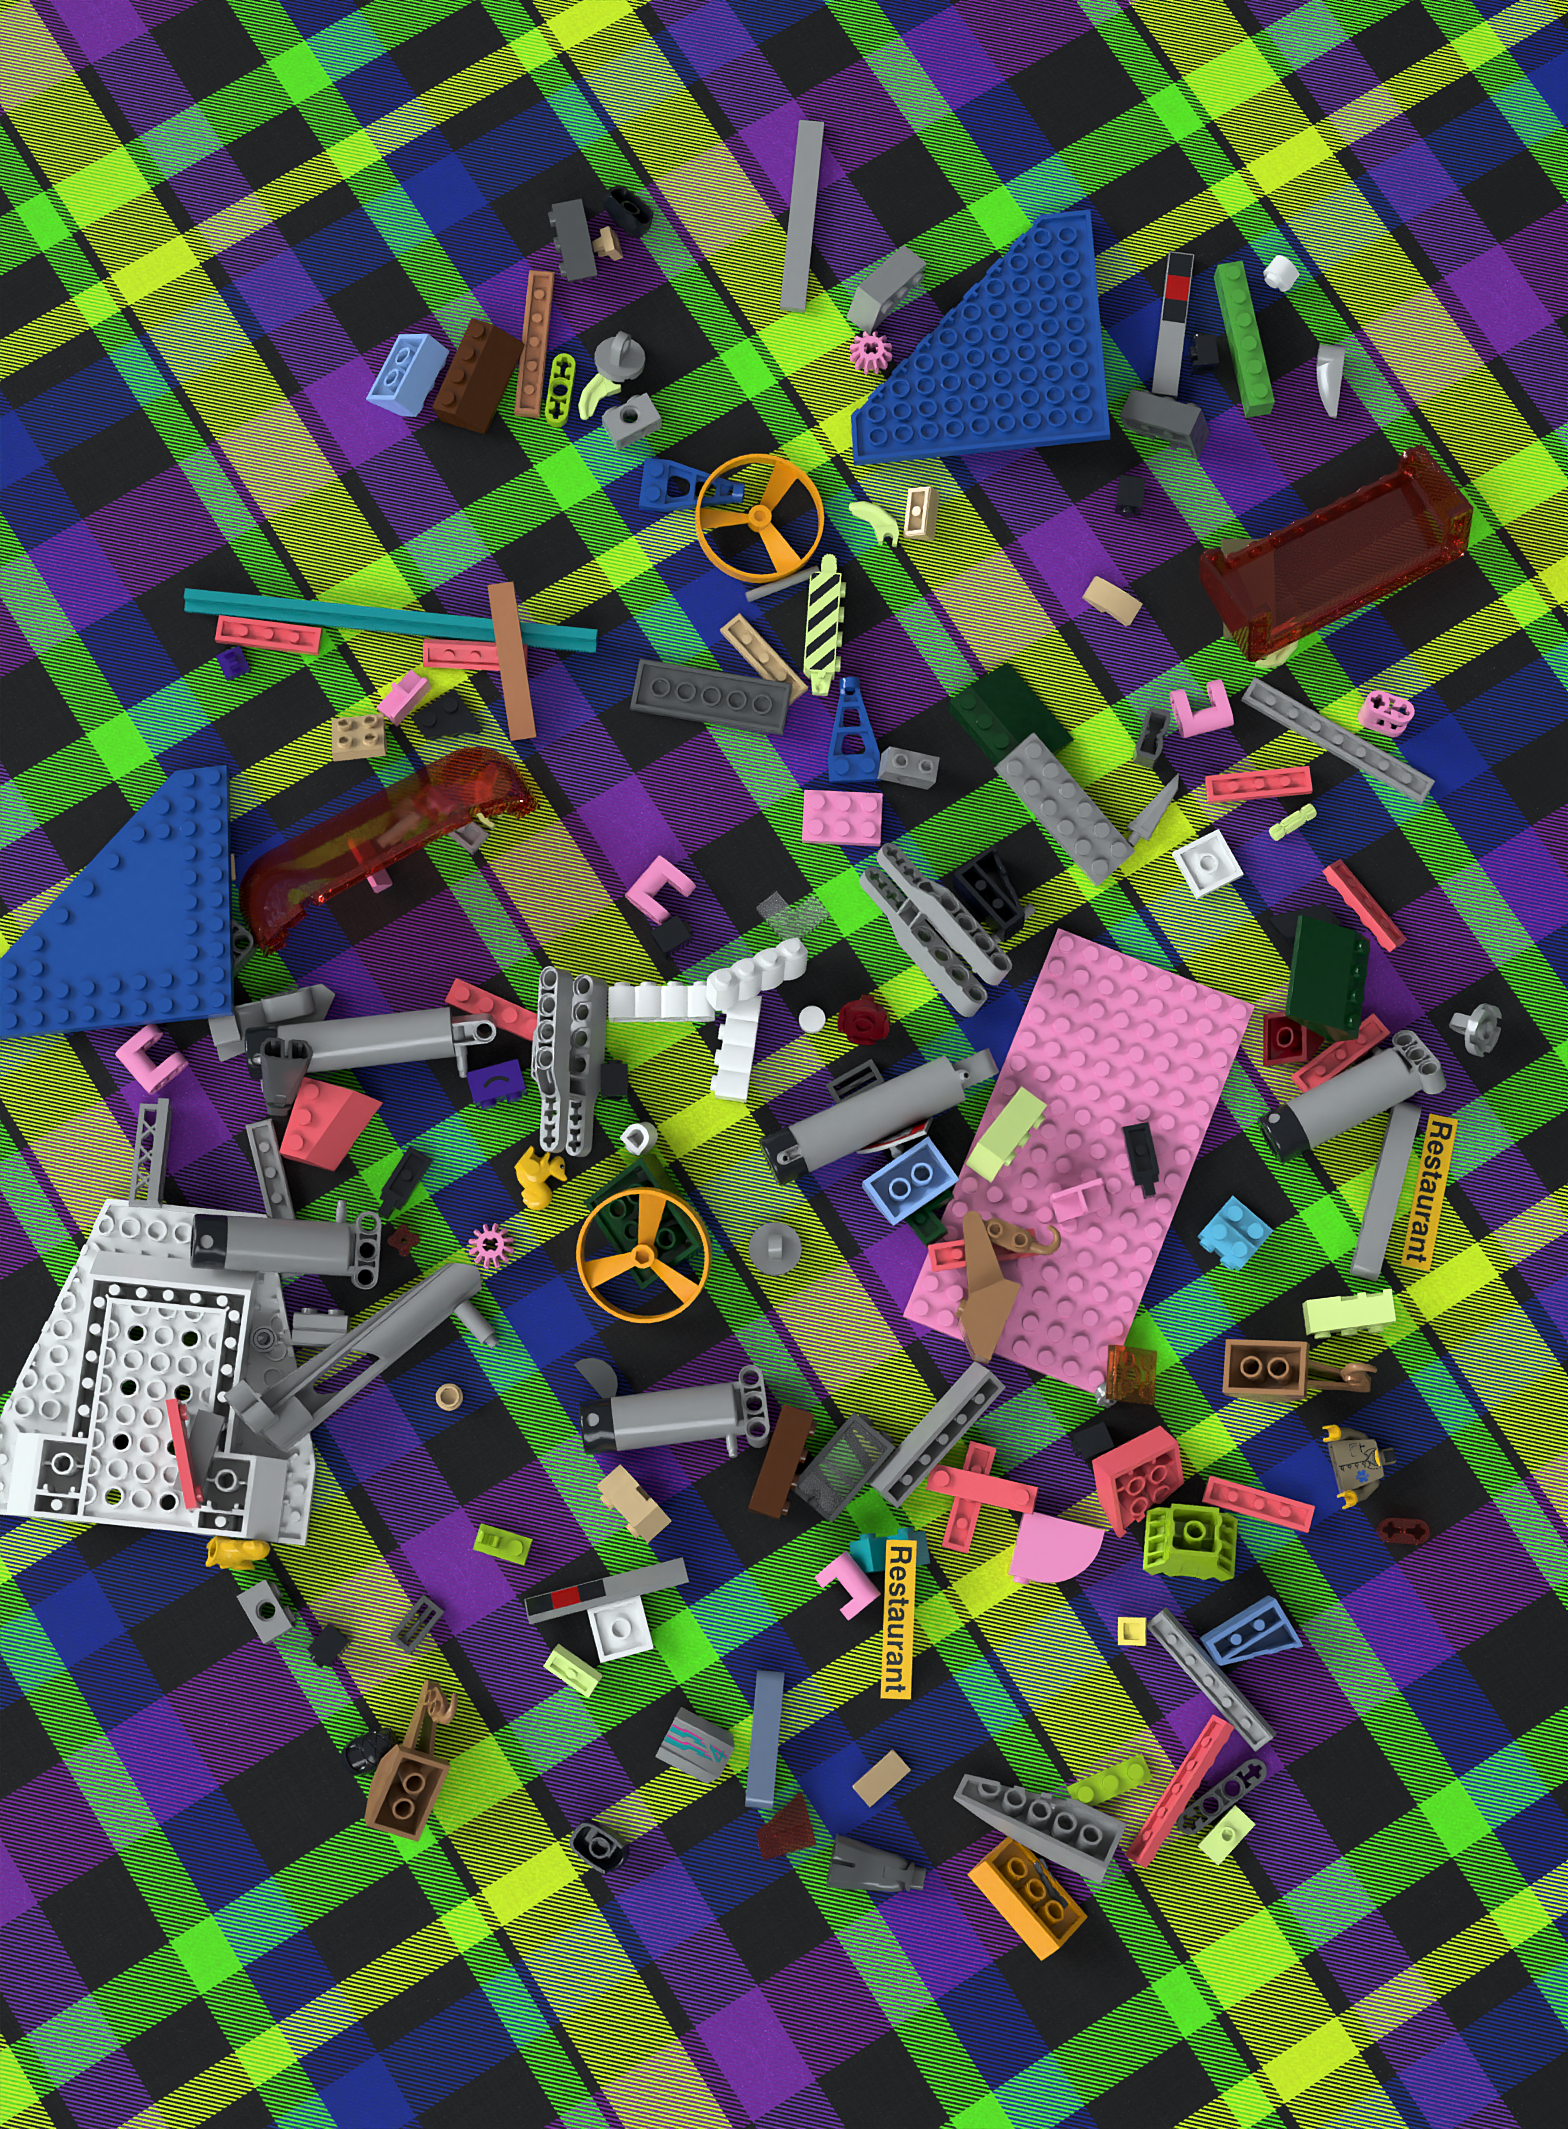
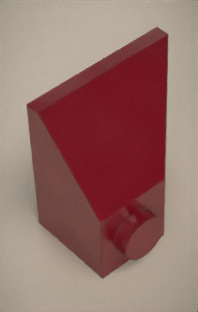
[1263,1011,1325,1067]

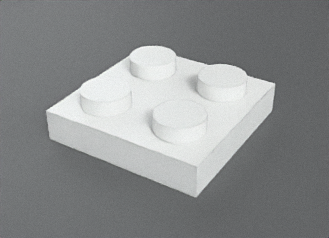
[1172,829,1244,900]
[587,1595,654,1663]

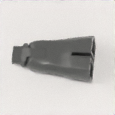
[260,1038,313,1116]
[826,1833,926,1892]

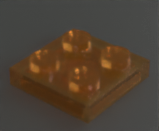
[1106,1345,1157,1405]

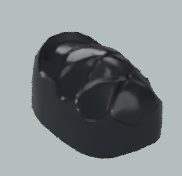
[602,186,654,239]
[340,1727,400,1776]
[569,1818,630,1874]

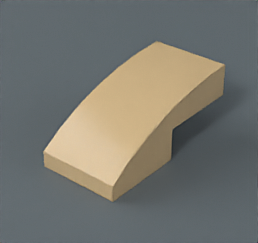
[1082,576,1142,626]

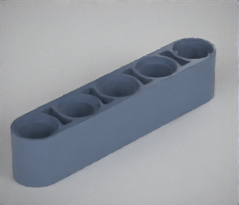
[745,1670,785,1809]

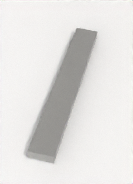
[780,120,824,313]
[1241,677,1435,805]

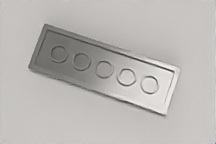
[994,733,1135,886]

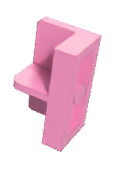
[376,670,431,726]
[1050,1177,1110,1224]

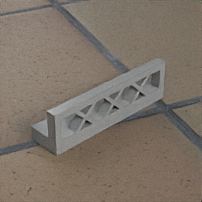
[128,1098,173,1209]

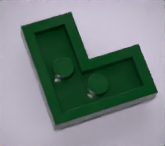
[903,1189,954,1249]

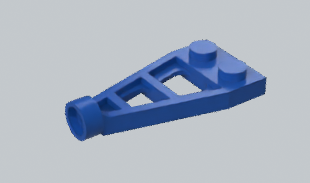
[639,458,745,512]
[828,677,881,784]

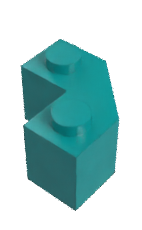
[849,1527,930,1574]

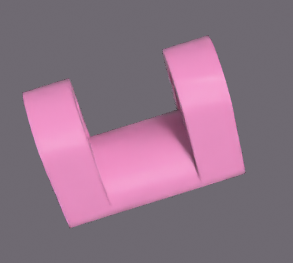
[1169,679,1234,738]
[1357,690,1415,737]
[625,856,696,925]
[115,1024,188,1095]
[814,1551,881,1621]

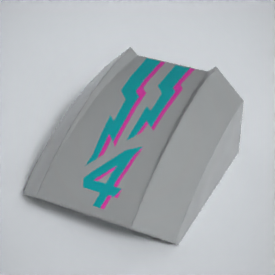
[655,1707,735,1784]

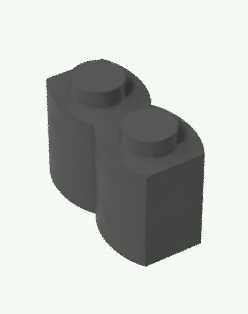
[1133,707,1170,769]

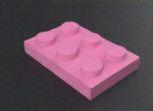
[802,790,883,847]

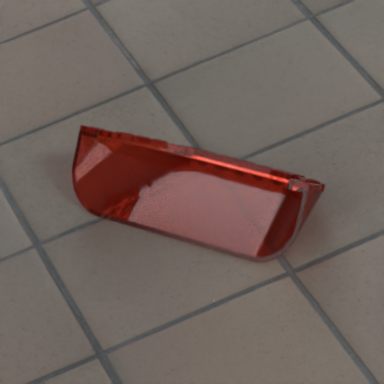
[238,747,540,958]

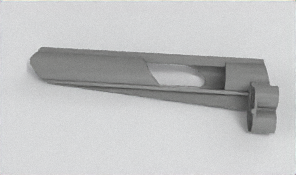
[223,1263,482,1452]

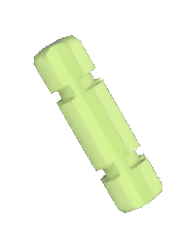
[1269,804,1317,841]

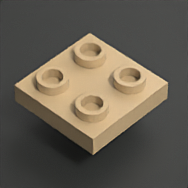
[332,714,387,761]

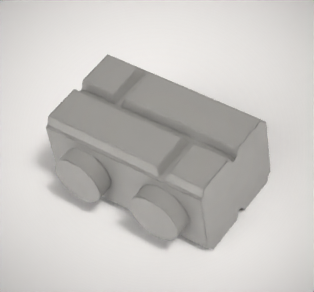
[291,1308,351,1349]

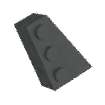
[548,199,598,284]
[1120,389,1210,459]

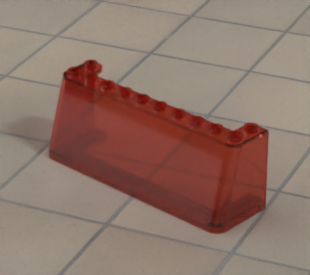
[1199,444,1474,662]

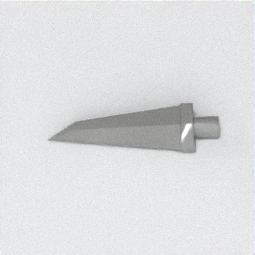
[1126,773,1179,847]

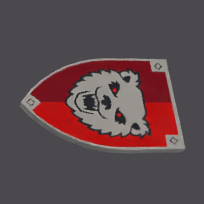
[856,1117,933,1159]

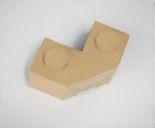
[596,1464,671,1543]

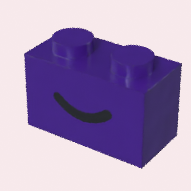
[466,1059,528,1110]

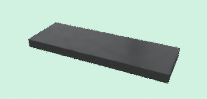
[630,659,793,736]

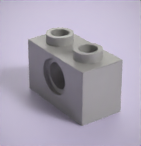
[602,393,662,451]
[878,746,939,790]
[237,1579,296,1645]

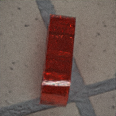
[1376,1518,1430,1545]

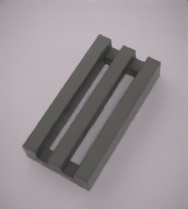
[825,1059,885,1104]
[388,1594,445,1655]

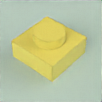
[1118,1617,1147,1646]

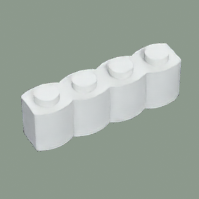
[706,938,808,1011]
[608,981,715,1023]
[710,995,762,1103]

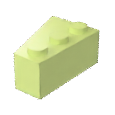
[965,1086,1047,1183]
[1302,1289,1396,1339]

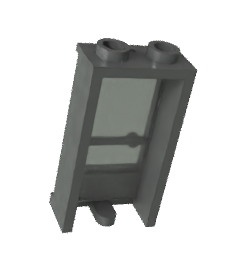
[790,1412,895,1524]

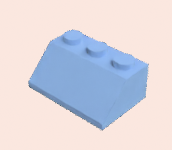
[366,334,450,417]
[862,1136,959,1226]

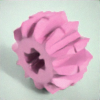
[850,330,892,375]
[469,1223,514,1269]

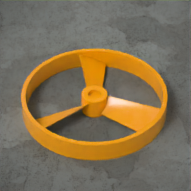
[695,454,824,583]
[576,1187,712,1323]

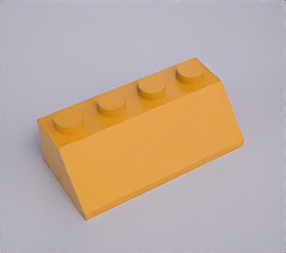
[967,1836,1088,1961]

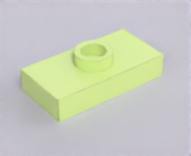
[543,1644,603,1698]
[1197,1805,1255,1866]

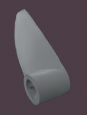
[1316,344,1345,419]

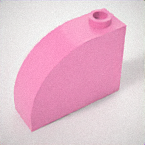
[1008,1512,1105,1585]

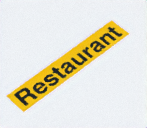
[1401,1114,1458,1271]
[881,1540,917,1699]

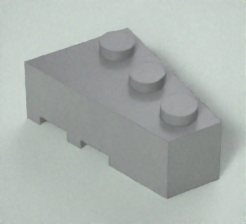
[846,245,927,336]

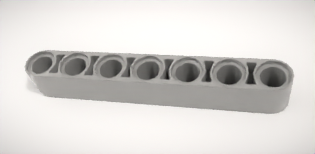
[1350,1101,1421,1281]

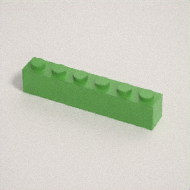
[1214,261,1275,418]

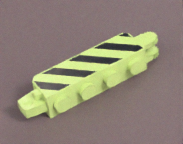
[804,554,846,696]

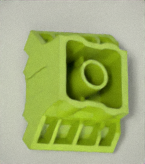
[1143,1503,1238,1582]

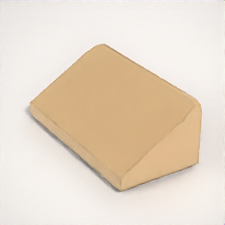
[903,486,939,541]
[852,1749,911,1807]

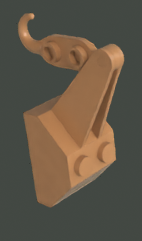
[955,1211,1061,1366]
[1223,1339,1377,1403]
[364,1680,458,1842]

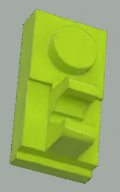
[473,1523,533,1566]

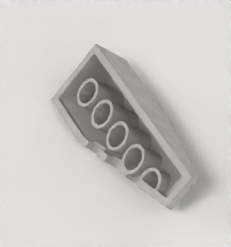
[953,1774,1127,1884]

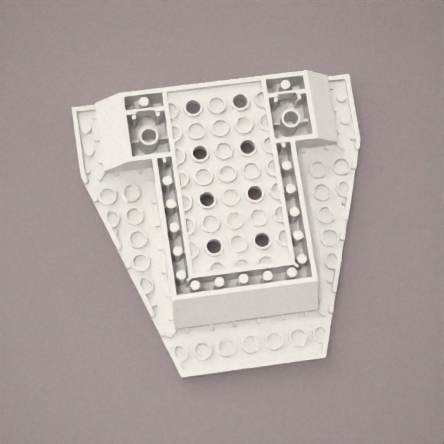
[0,1199,317,1546]

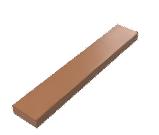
[514,270,555,418]
[487,581,537,741]

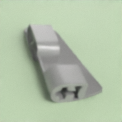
[208,983,335,1062]

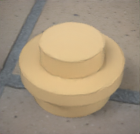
[436,1383,463,1411]

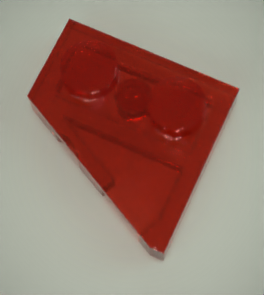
[756,1792,817,1861]

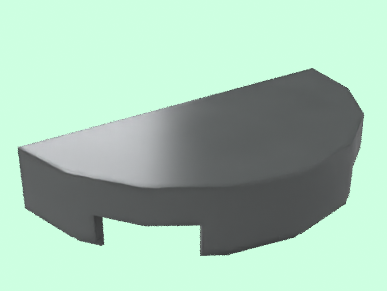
[574,1358,618,1398]

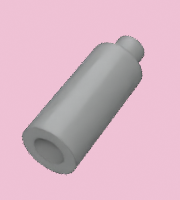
[454,1299,500,1349]

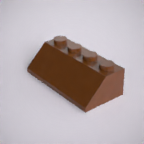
[432,318,525,435]
[748,1404,818,1520]

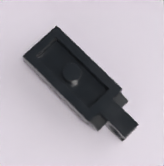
[1121,1122,1160,1199]
[377,1146,433,1220]

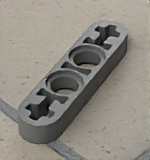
[1176,1759,1267,1835]

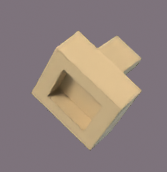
[592,226,623,261]

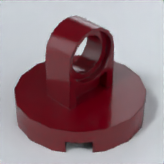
[837,994,891,1045]

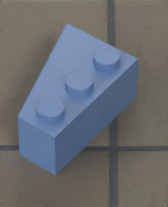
[1199,1595,1303,1666]

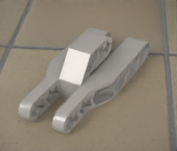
[859,843,1012,1017]
[531,966,608,1157]

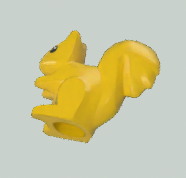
[514,1145,567,1211]
[206,1535,270,1570]

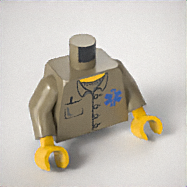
[1322,1425,1396,1509]

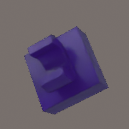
[216,646,251,681]

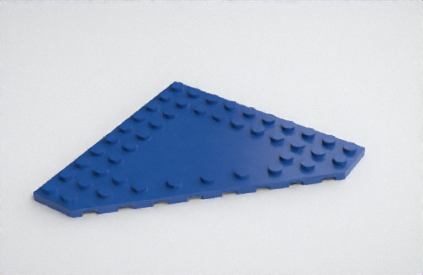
[851,209,1110,466]
[0,765,234,1039]

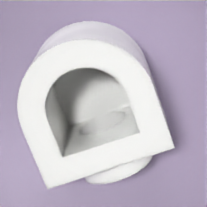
[1263,255,1300,292]
[620,1122,658,1156]

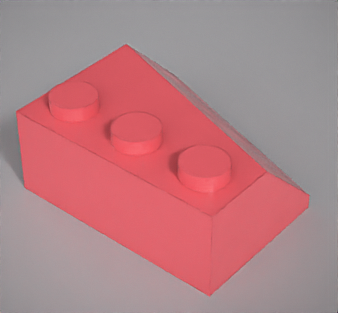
[279,1077,383,1172]
[1092,1426,1184,1538]

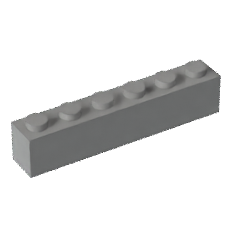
[867,1361,1006,1509]

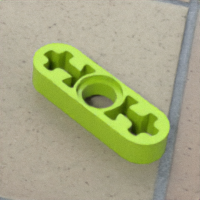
[545,353,576,427]

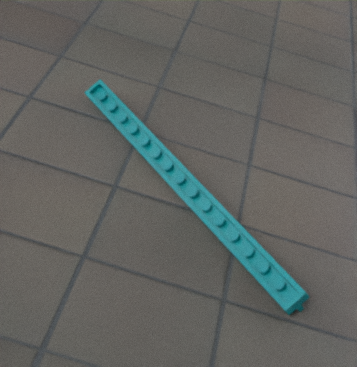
[184,588,598,653]

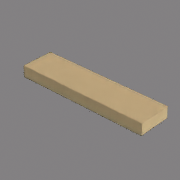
[720,613,808,706]

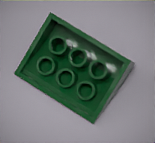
[948,662,1074,766]
[1285,915,1371,1042]
[584,1154,713,1290]

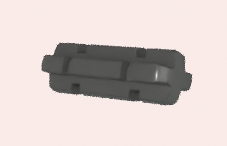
[1033,1858,1068,1909]

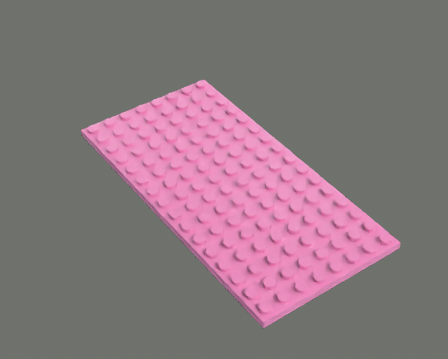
[903,928,1255,1395]

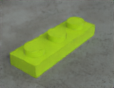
[1066,1753,1153,1807]

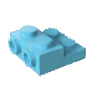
[1197,1196,1274,1271]

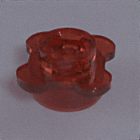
[388,1224,420,1257]

